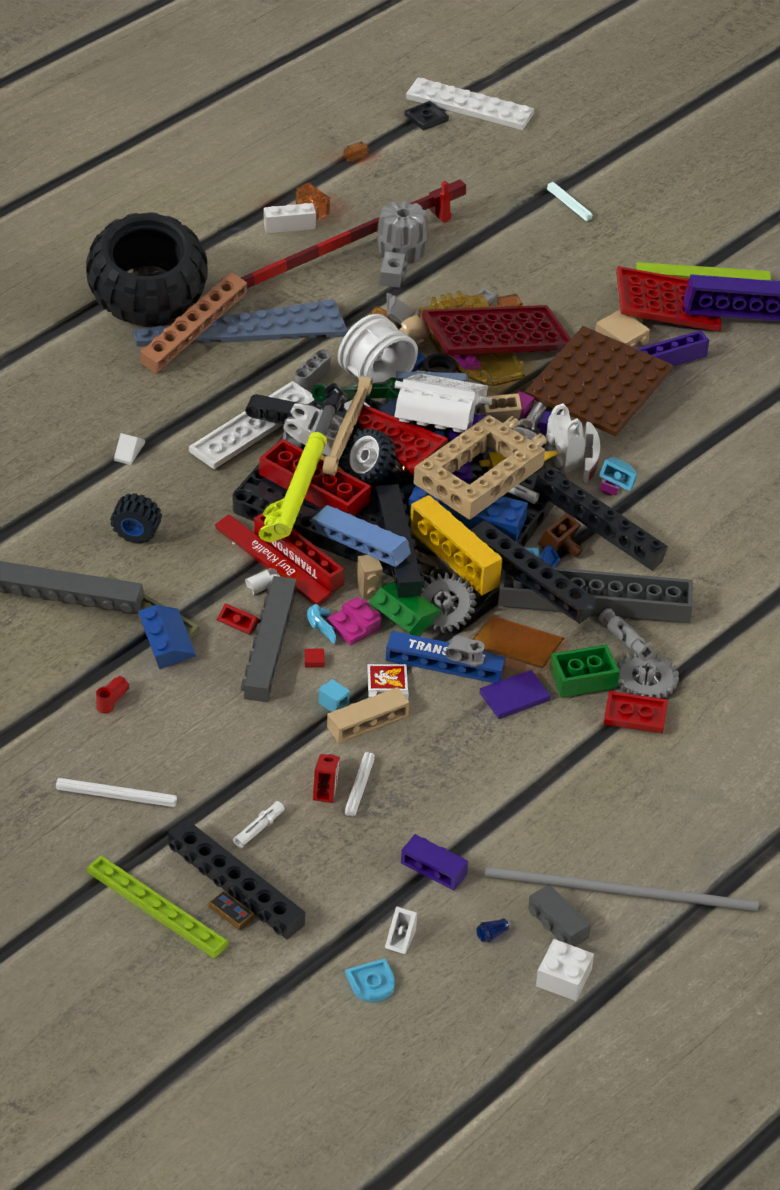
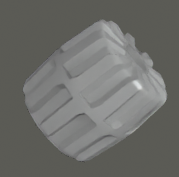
[377,200,428,264]

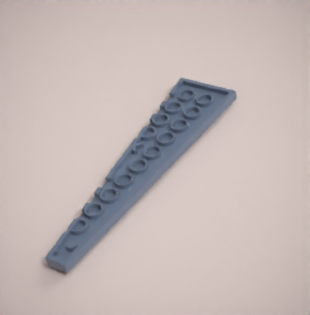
[133,299,348,346]

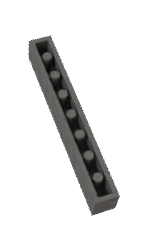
[0,561,145,613]
[241,576,296,702]

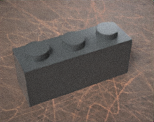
[528,884,591,947]

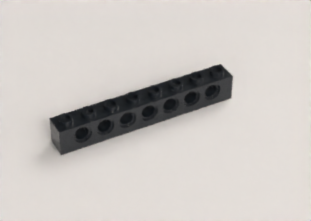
[533,466,668,571]
[470,520,597,624]
[168,819,305,939]

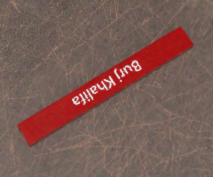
[215,514,331,606]

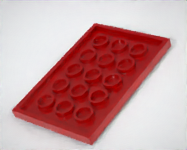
[616,266,722,332]

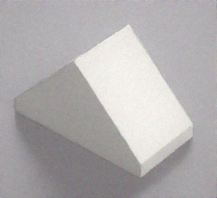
[114,433,145,465]
[385,906,417,954]

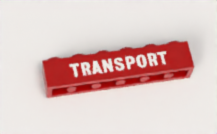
[254,512,344,593]

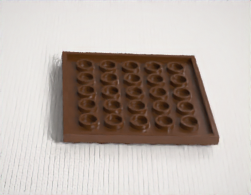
[525,326,673,437]

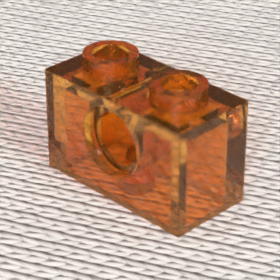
[296,183,330,220]

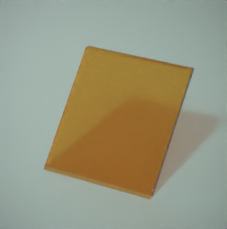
[472,615,565,668]

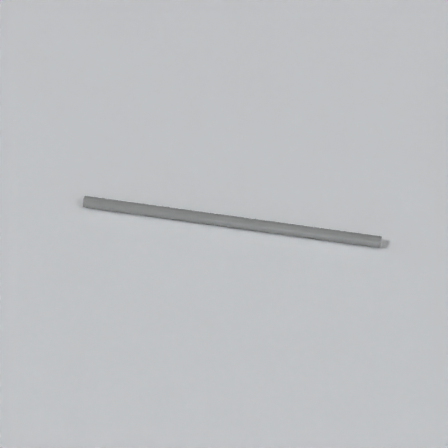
[484,866,759,912]

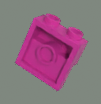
[327,597,382,646]

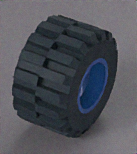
[110,493,162,544]

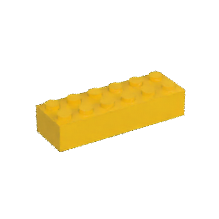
[410,495,502,595]

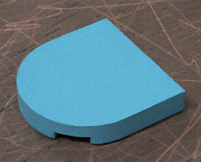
[345,958,395,1003]

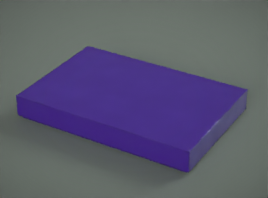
[479,670,551,719]

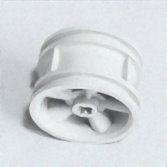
[338,314,418,383]

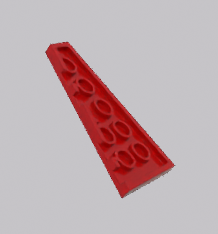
[356,404,448,474]

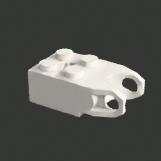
[545,403,586,473]
[283,404,344,456]

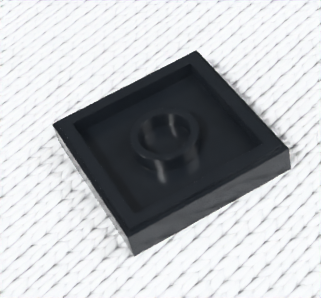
[404,101,449,131]

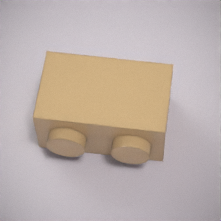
[357,555,383,599]

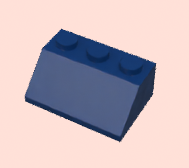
[138,605,196,669]

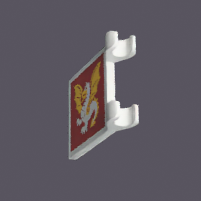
[367,664,409,700]

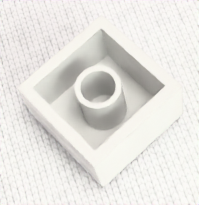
[536,939,594,1001]

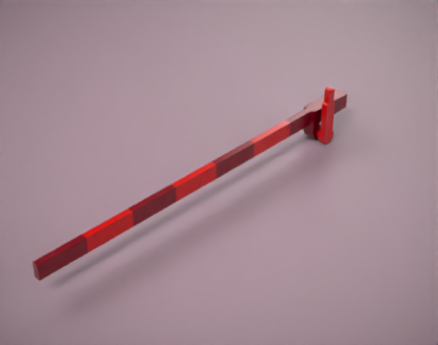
[241,179,466,289]

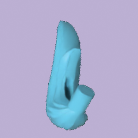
[307,604,336,644]

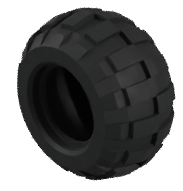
[86,212,208,326]

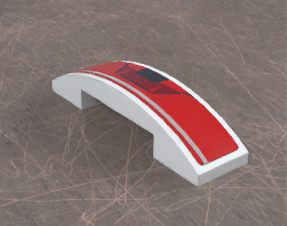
[583,422,600,484]

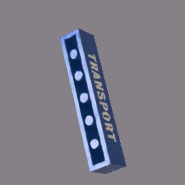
[386,631,506,683]

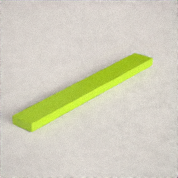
[636,262,771,280]
[87,855,229,959]

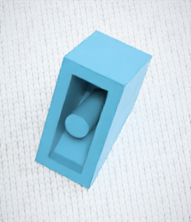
[599,457,638,491]

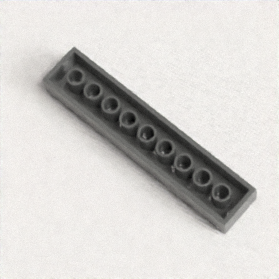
[498,567,693,623]

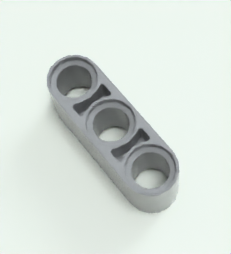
[295,349,331,390]

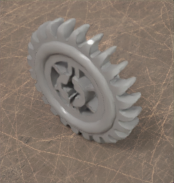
[421,573,476,633]
[617,652,679,698]

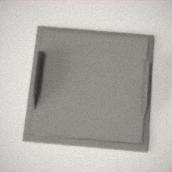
[387,293,418,325]

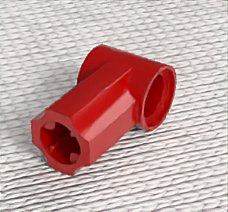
[96,676,129,713]

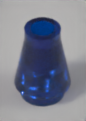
[476,918,509,943]

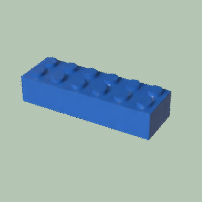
[408,485,528,542]

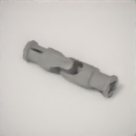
[599,608,654,661]

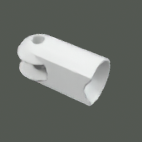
[245,568,280,595]

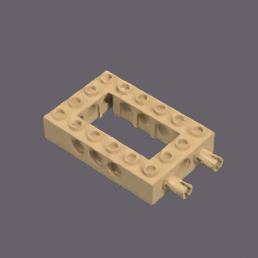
[414,415,547,520]

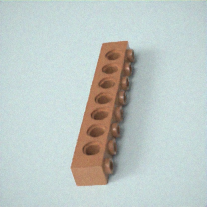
[140,272,247,374]

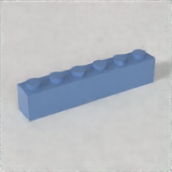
[312,505,411,567]

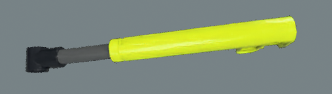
[259,383,348,542]

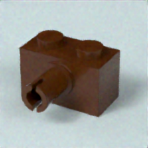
[538,513,584,558]

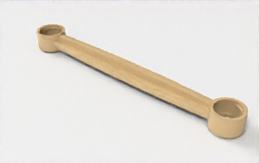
[323,376,373,476]

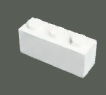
[264,203,316,234]

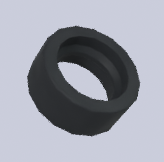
[423,353,456,373]

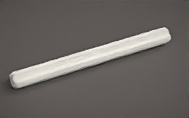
[56,778,177,807]

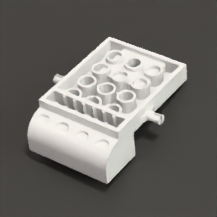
[394,373,492,432]

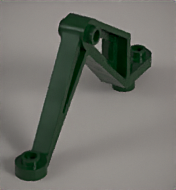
[311,377,447,432]

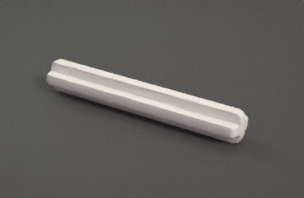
[345,752,375,817]

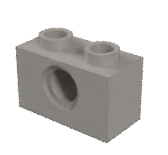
[380,251,408,288]

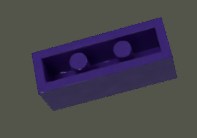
[401,834,468,891]

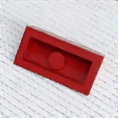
[216,603,261,635]

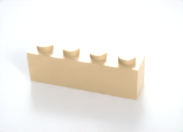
[327,687,409,743]

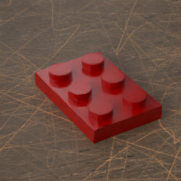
[603,691,668,734]

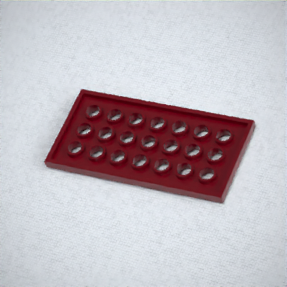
[422,305,571,356]

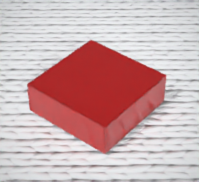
[304,648,325,668]

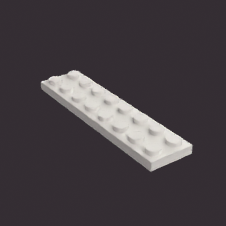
[406,78,534,130]
[189,381,314,469]

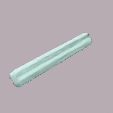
[547,182,593,221]

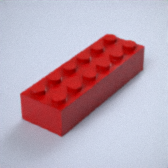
[259,439,371,516]

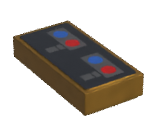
[209,890,254,930]

